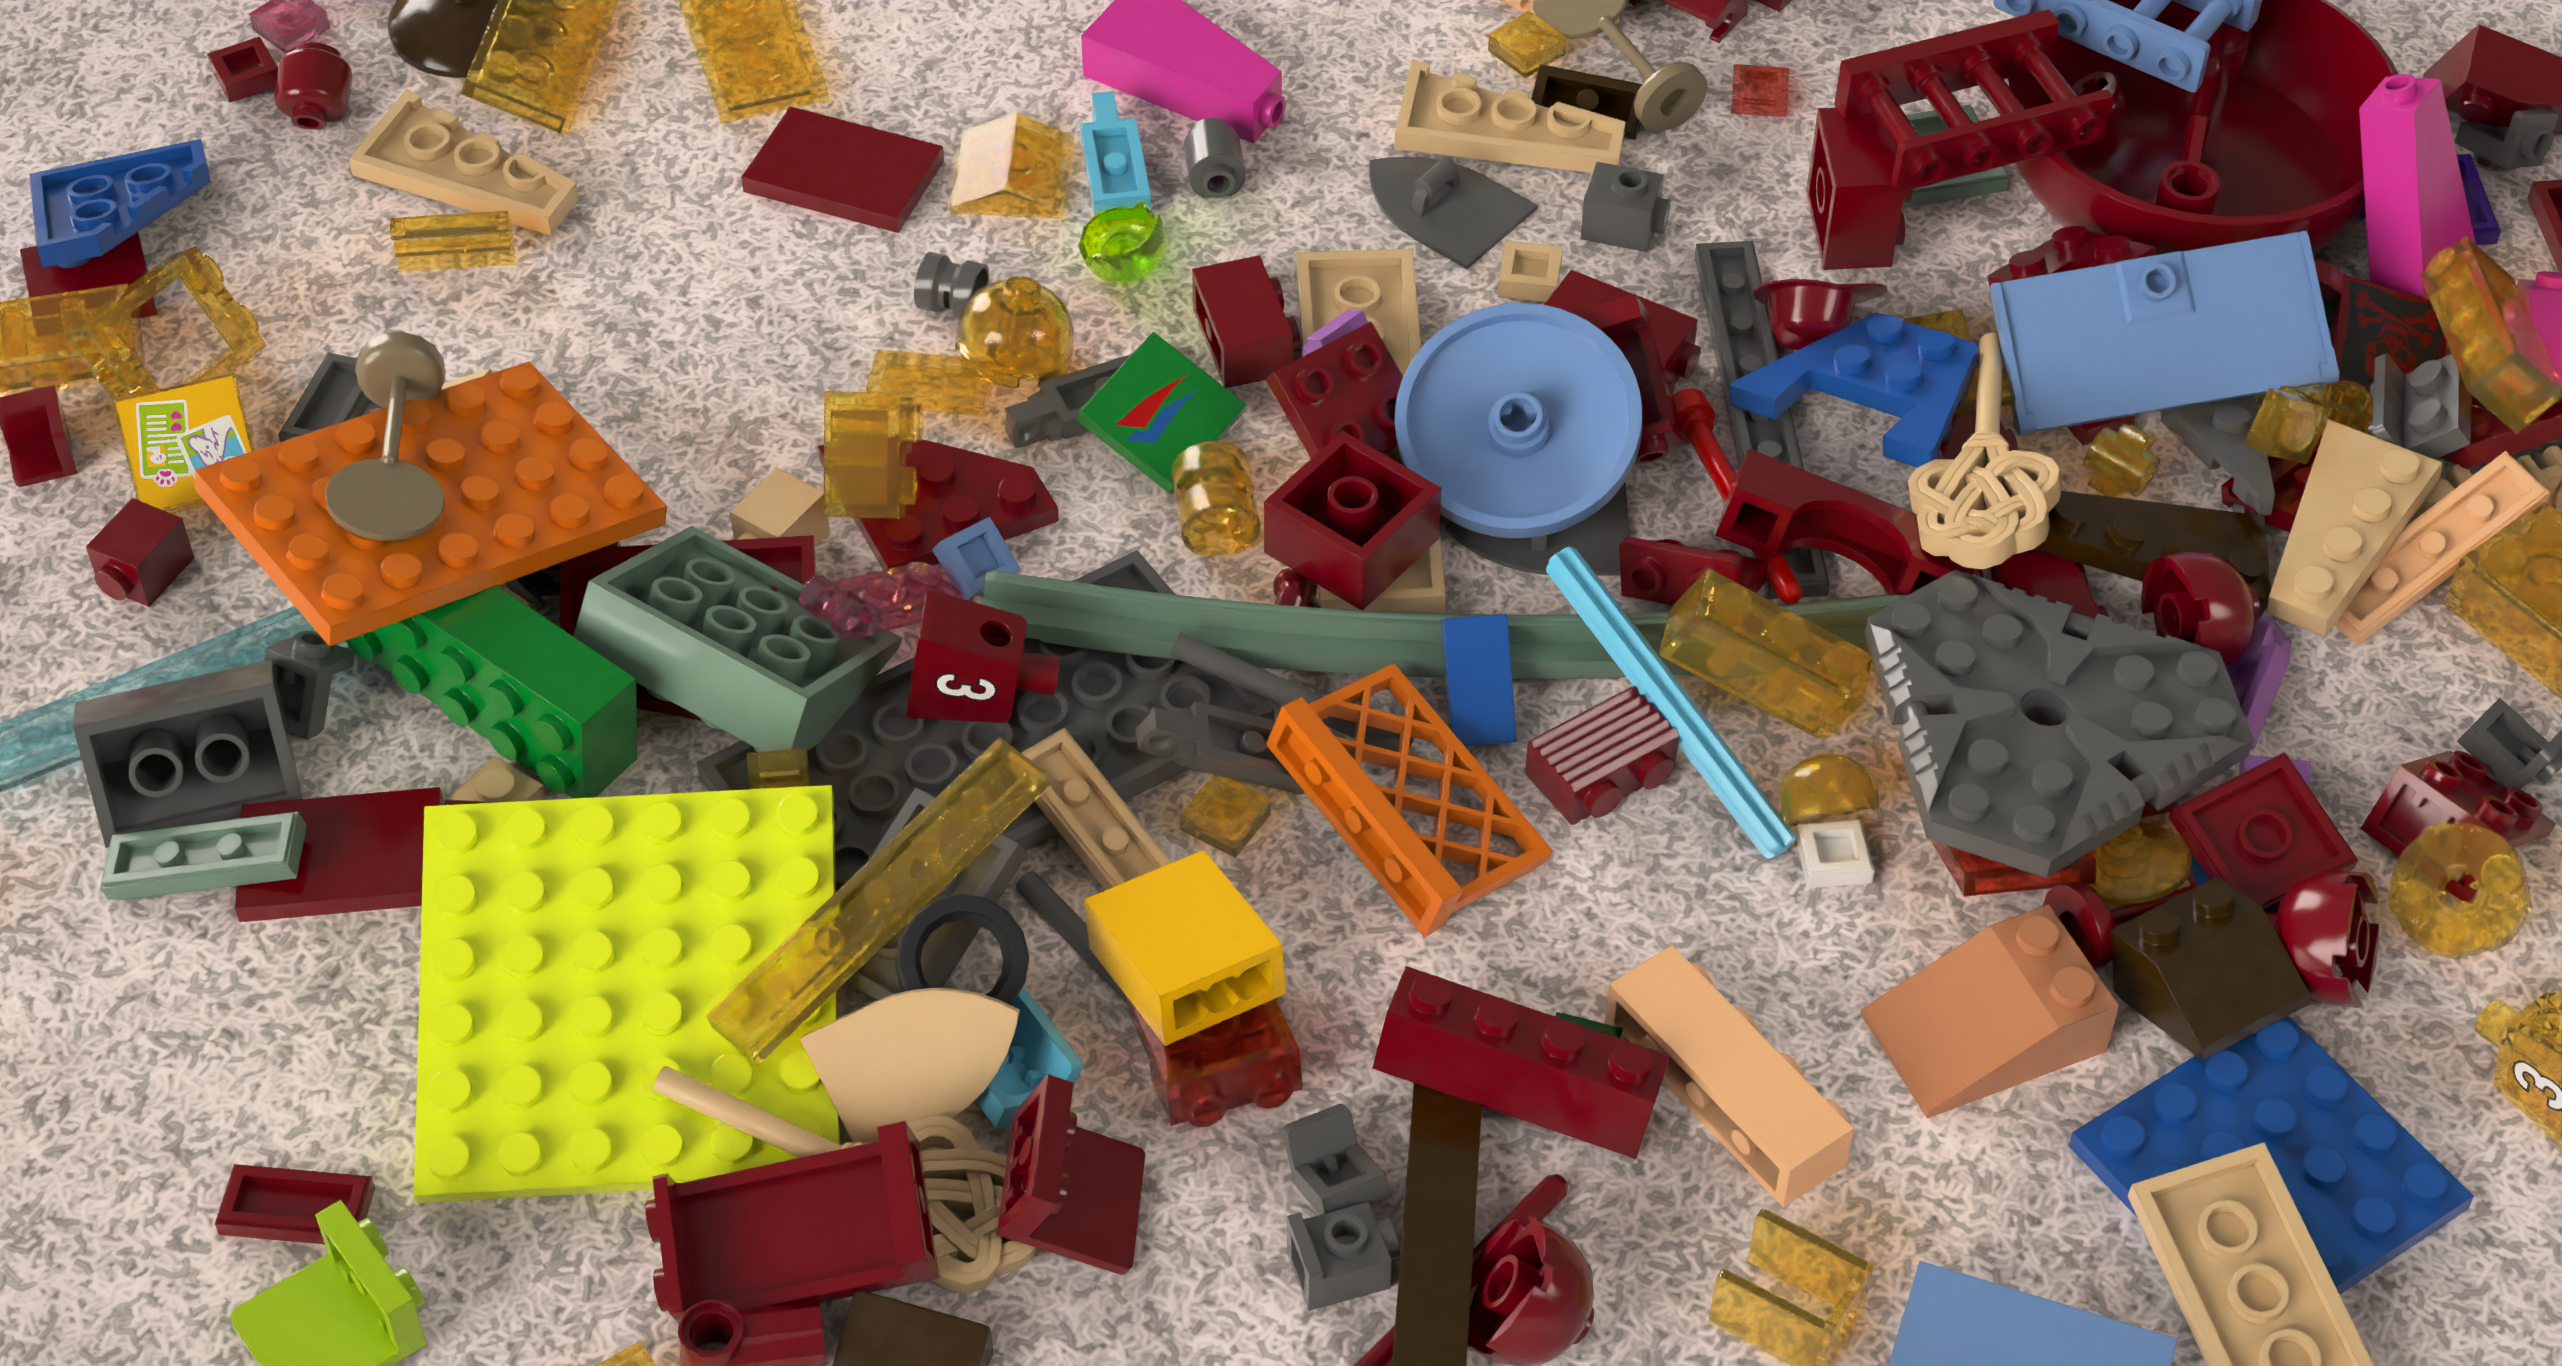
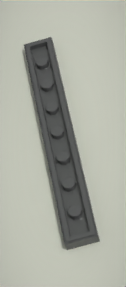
[1695,241,1830,600]

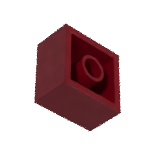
[1806,107,1913,270]
[1264,430,1442,610]

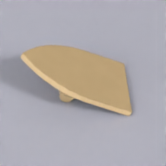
[800,988,1020,1144]

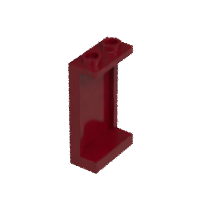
[645,1121,940,1323]

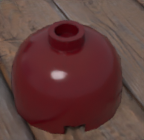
[2141,552,2260,667]
[2267,870,2379,1008]
[1467,1216,1594,1366]

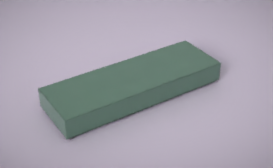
[100,811,307,900]

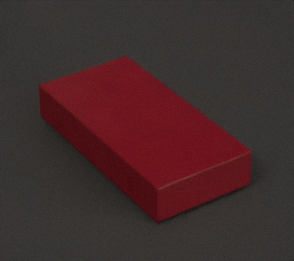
[215,1164,375,1245]

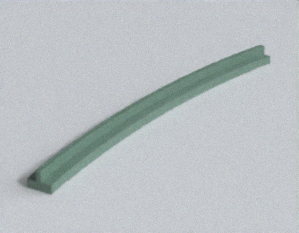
[982,571,1907,679]

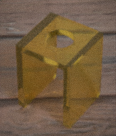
[1709,1208,1874,1366]

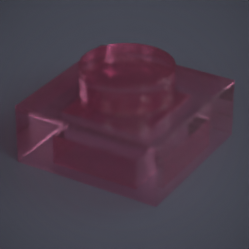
[249,0,330,54]

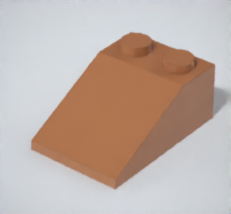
[1860,904,2119,1119]

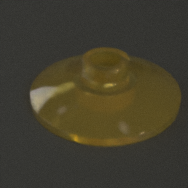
[2058,822,2192,905]

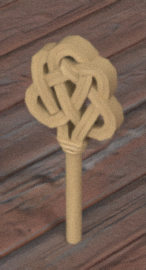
[1908,333,2062,569]
[653,1066,1038,1294]

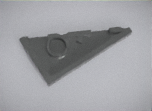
[2160,395,2275,515]

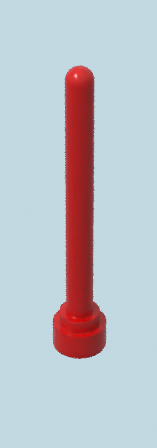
[1671,388,1803,605]

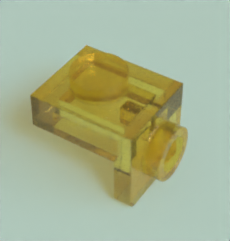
[2244,386,2332,464]

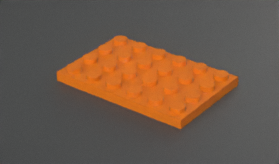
[195,361,667,646]

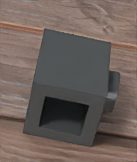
[1581,162,1671,252]

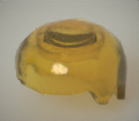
[1779,752,1879,826]

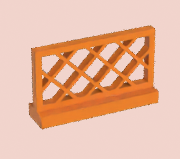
[1266,663,1553,938]

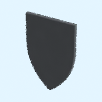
[1369,157,1538,269]
[1445,482,1630,576]

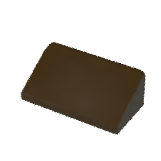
[1531,64,1642,139]
[832,1290,994,1366]

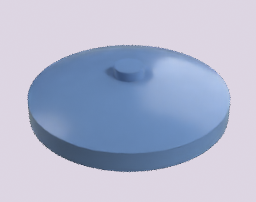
[1395,303,1642,538]

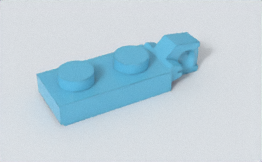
[1080,91,1151,219]

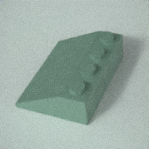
[573,526,902,765]

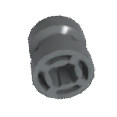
[914,252,989,321]

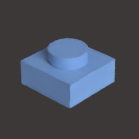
[932,517,1021,600]

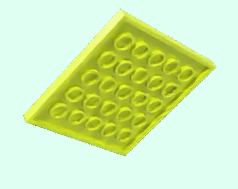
[414,785,841,1203]

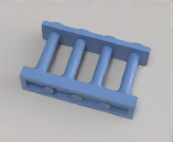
[1993,0,2262,93]

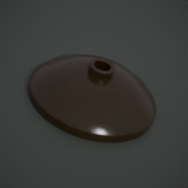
[388,0,553,78]

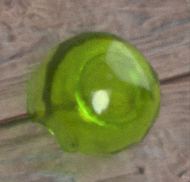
[1078,202,1166,285]

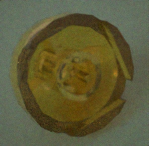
[954,276,1074,388]

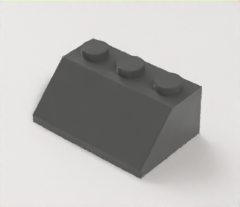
[73,660,303,848]

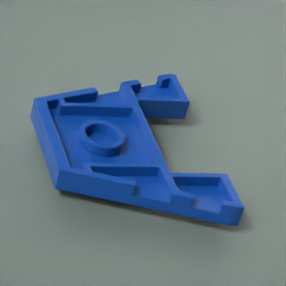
[1729,312,1979,468]

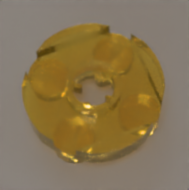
[2388,823,2532,960]

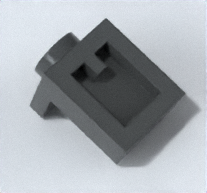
[264,631,355,740]

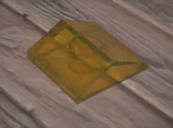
[949,113,1075,219]

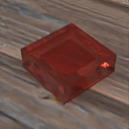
[1731,64,1789,117]

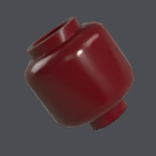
[274,42,352,130]

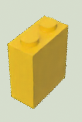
[1084,850,1286,1046]

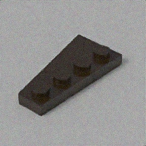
[2034,491,2271,617]

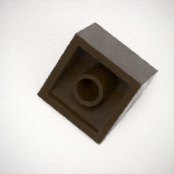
[2110,876,2310,1061]

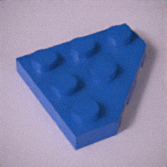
[29,139,211,268]

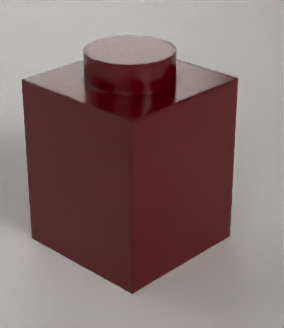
[86,498,195,607]

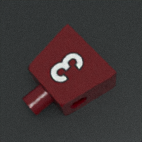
[906,590,1060,723]

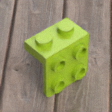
[230,1200,427,1366]

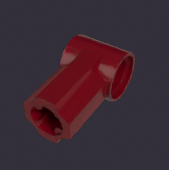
[678,1299,826,1366]

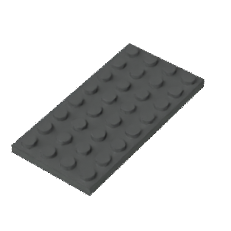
[696,550,1274,909]

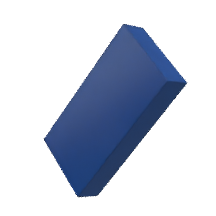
[1441,614,1517,746]

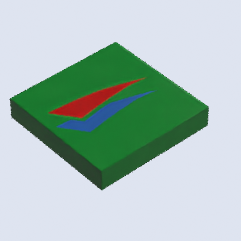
[1076,332,1247,494]

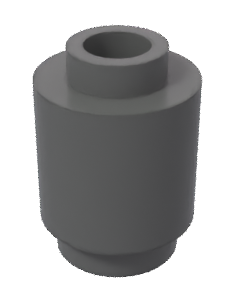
[1184,118,1246,198]

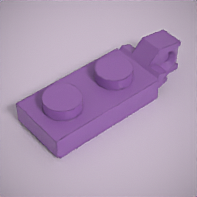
[2226,615,2292,750]

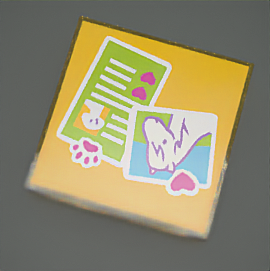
[112,373,255,514]

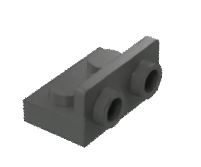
[2368,351,2472,459]

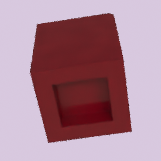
[0,385,77,487]

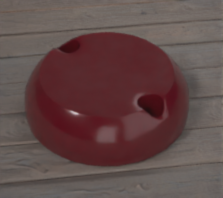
[2004,0,2398,255]

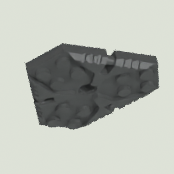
[1865,570,2254,878]

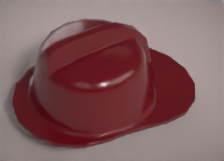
[1753,279,1887,351]

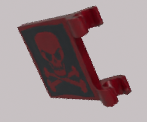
[2314,259,2450,398]

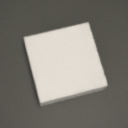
[1795,819,1875,888]

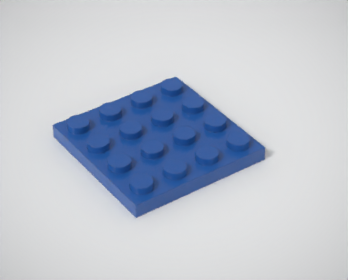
[2068,1016,2474,1295]

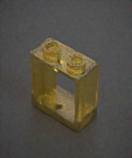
[63,246,267,405]

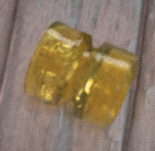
[1172,441,1261,557]

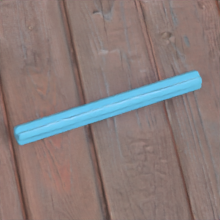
[1546,547,1796,860]

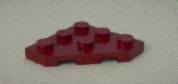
[818,427,1059,582]

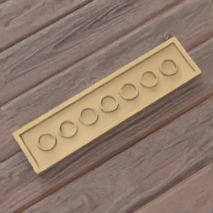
[1296,249,1446,613]

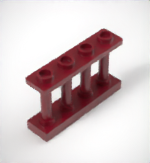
[1834,9,2114,193]

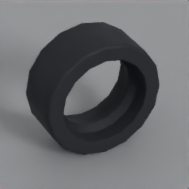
[895,894,1029,1005]

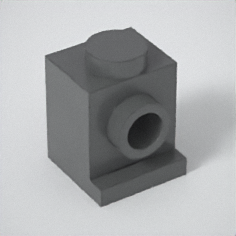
[1287,1202,1400,1311]

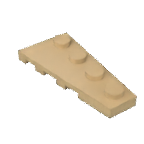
[1394,59,1626,173]
[348,89,579,235]
[2267,419,2442,637]

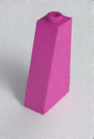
[1081,0,1286,144]
[2359,74,2479,304]

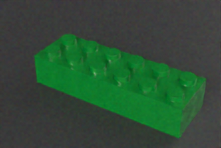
[345,586,637,799]

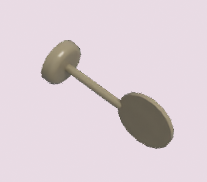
[1533,0,1707,133]
[325,332,446,541]

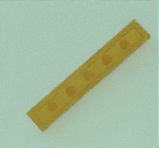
[706,737,1051,1066]

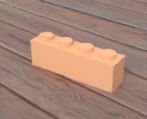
[1605,945,1854,1208]

